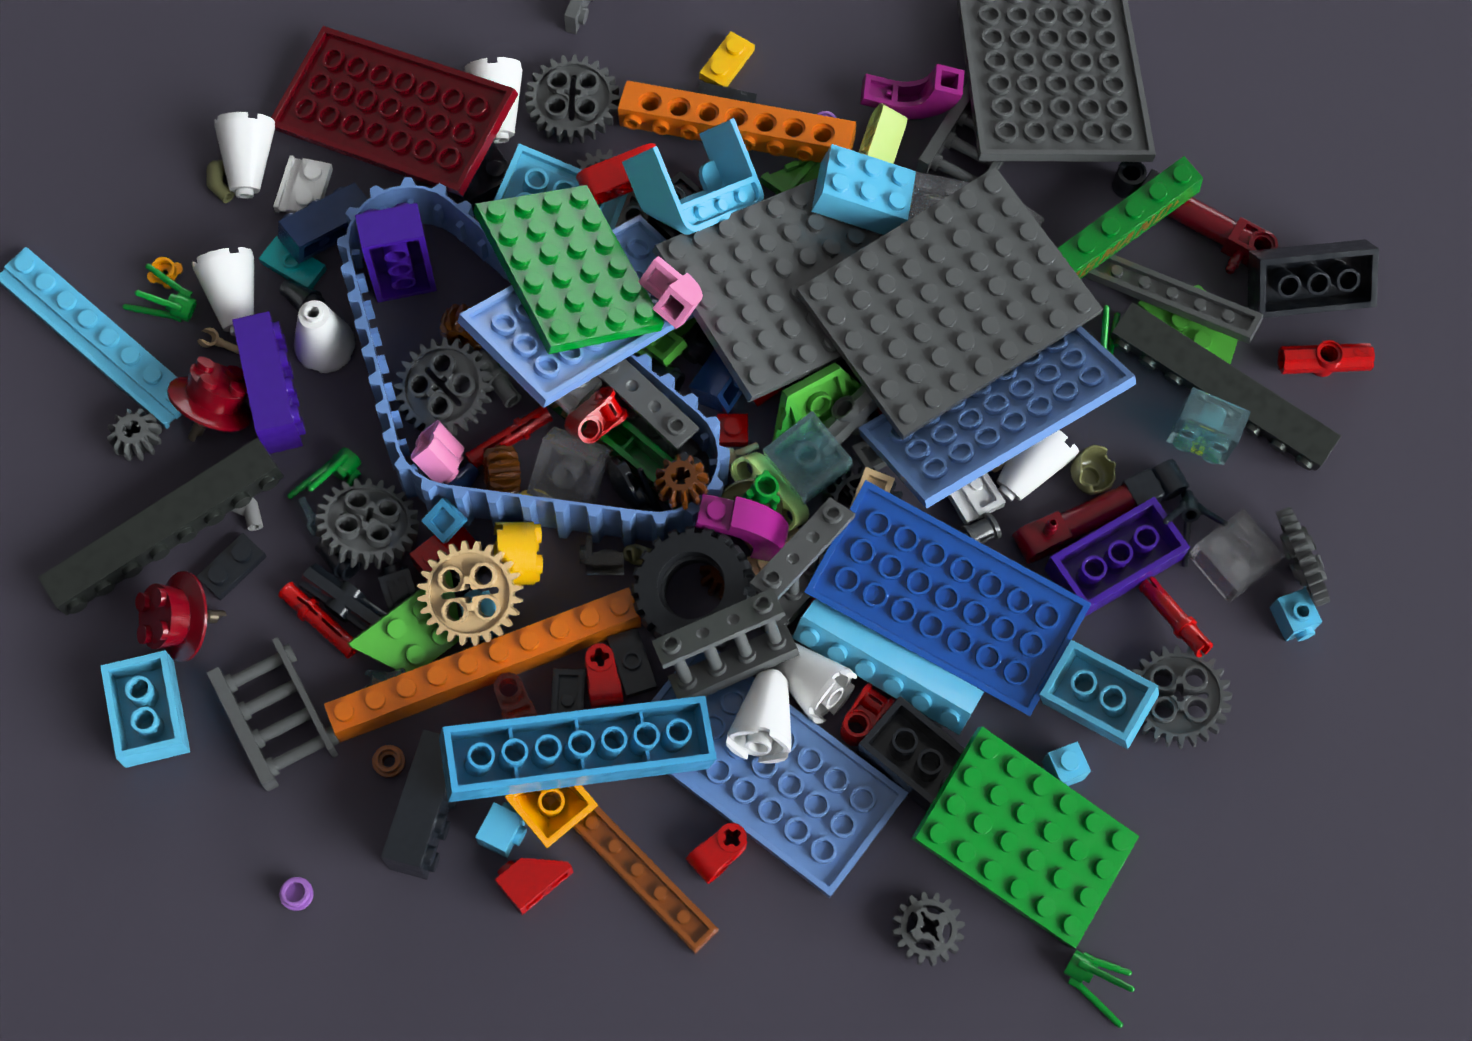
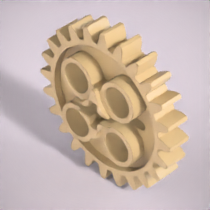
[417,541,523,646]

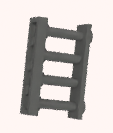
[916,82,1004,184]
[594,359,699,460]
[749,497,855,633]
[652,588,800,699]
[206,637,339,792]

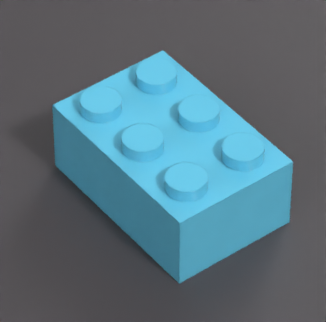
[811,144,916,235]
[1039,640,1159,750]
[100,650,190,768]

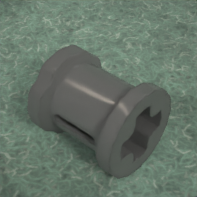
[960,512,1002,543]

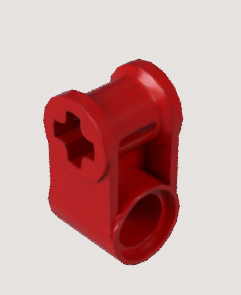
[565,386,628,444]
[585,643,623,709]
[840,682,896,746]
[686,823,747,884]

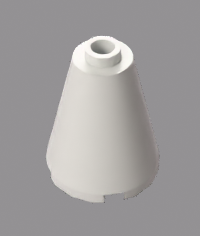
[464,57,523,144]
[214,112,275,199]
[192,247,254,336]
[294,300,356,373]
[996,430,1079,502]
[771,643,857,724]
[726,669,792,763]

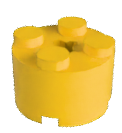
[494,522,543,585]

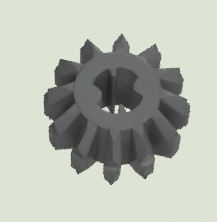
[107,408,162,461]

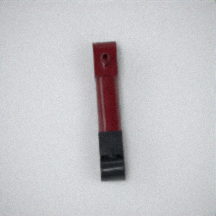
[1112,162,1278,274]
[1012,459,1190,564]

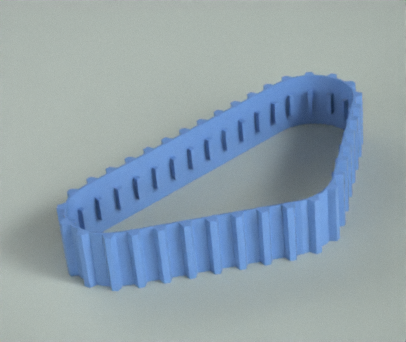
[337,177,730,547]

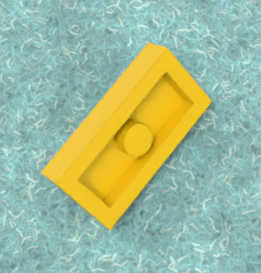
[699,31,755,87]

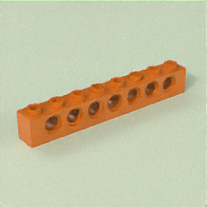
[618,80,856,163]

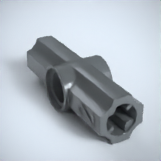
[809,385,878,457]

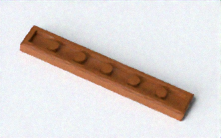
[572,806,719,954]

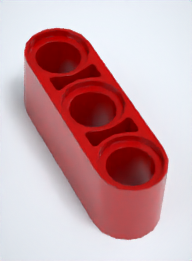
[576,143,668,205]

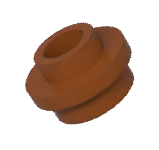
[372,745,405,778]

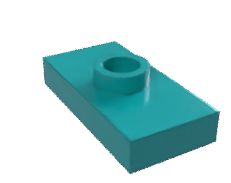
[259,236,327,289]

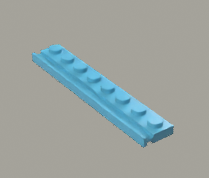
[0,247,182,429]

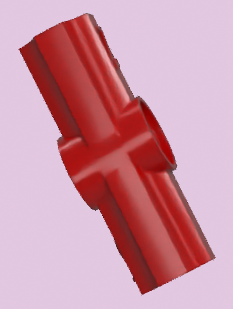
[1277,340,1375,377]

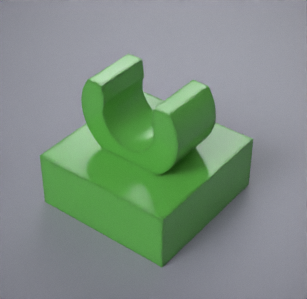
[644,331,687,367]

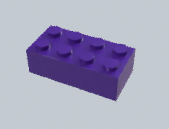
[355,203,437,303]
[232,311,306,454]
[1044,496,1190,617]

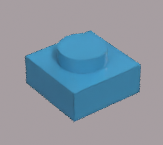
[421,498,468,543]

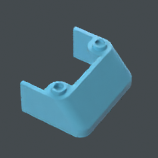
[622,118,764,235]

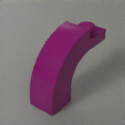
[860,64,965,120]
[695,494,789,562]

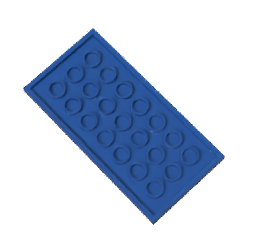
[804,480,1092,716]

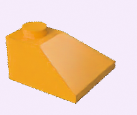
[504,785,598,849]

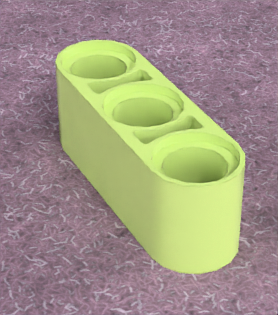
[858,103,907,164]
[730,452,809,531]

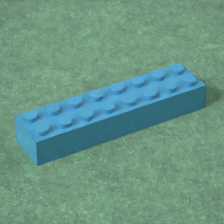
[439,696,717,802]

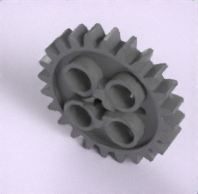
[525,54,620,144]
[394,337,494,436]
[315,478,419,570]
[1276,507,1331,607]
[1132,644,1233,749]

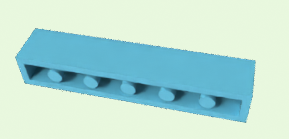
[792,599,984,735]

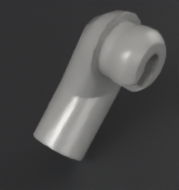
[232,498,263,531]

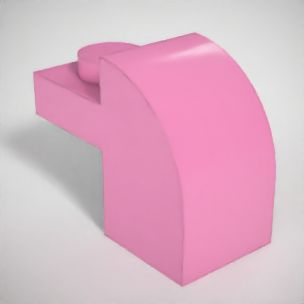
[638,256,703,329]

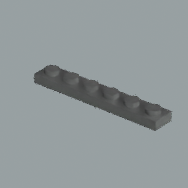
[1084,255,1263,344]

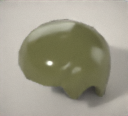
[1070,444,1116,495]

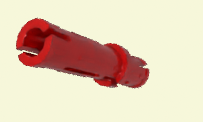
[464,405,553,469]
[1139,577,1213,657]
[278,581,357,659]

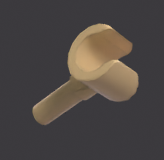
[197,328,239,354]
[729,442,759,470]

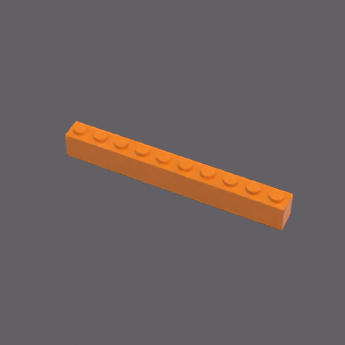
[324,587,641,743]

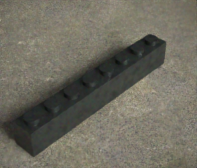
[1110,302,1342,470]
[38,437,284,616]

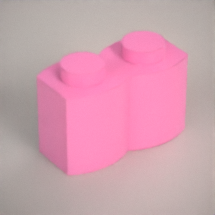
[410,420,464,484]

